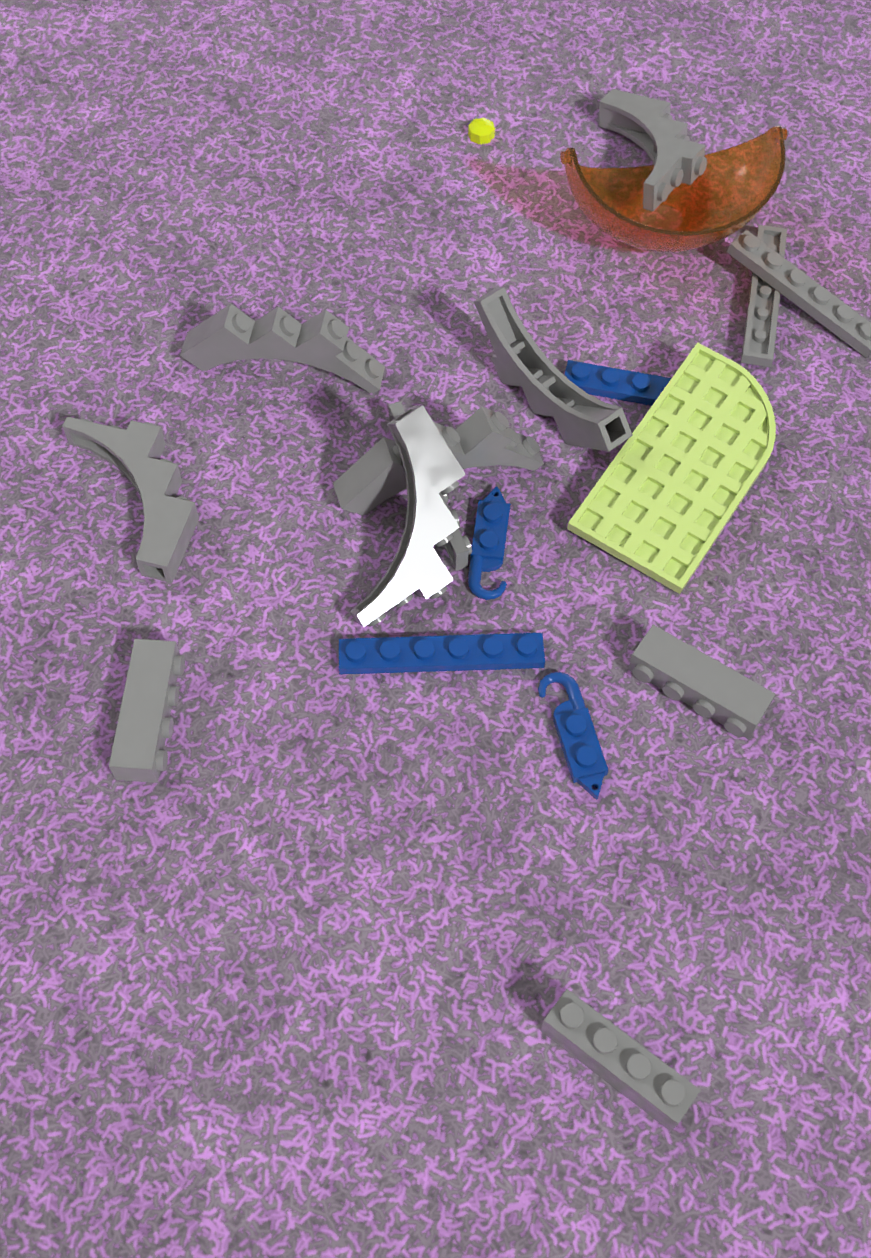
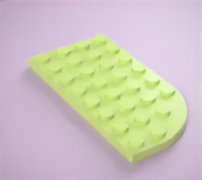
[567,342,776,594]

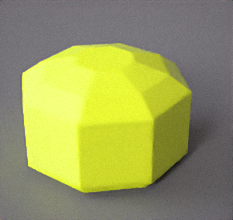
[468,118,495,145]

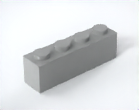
[628,625,776,739]
[109,639,185,783]
[540,989,701,1132]

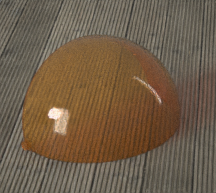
[560,126,788,252]

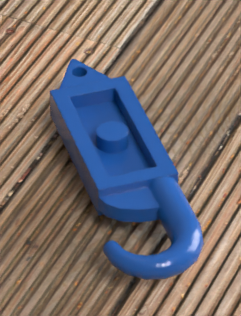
[467,486,510,600]
[538,672,609,799]

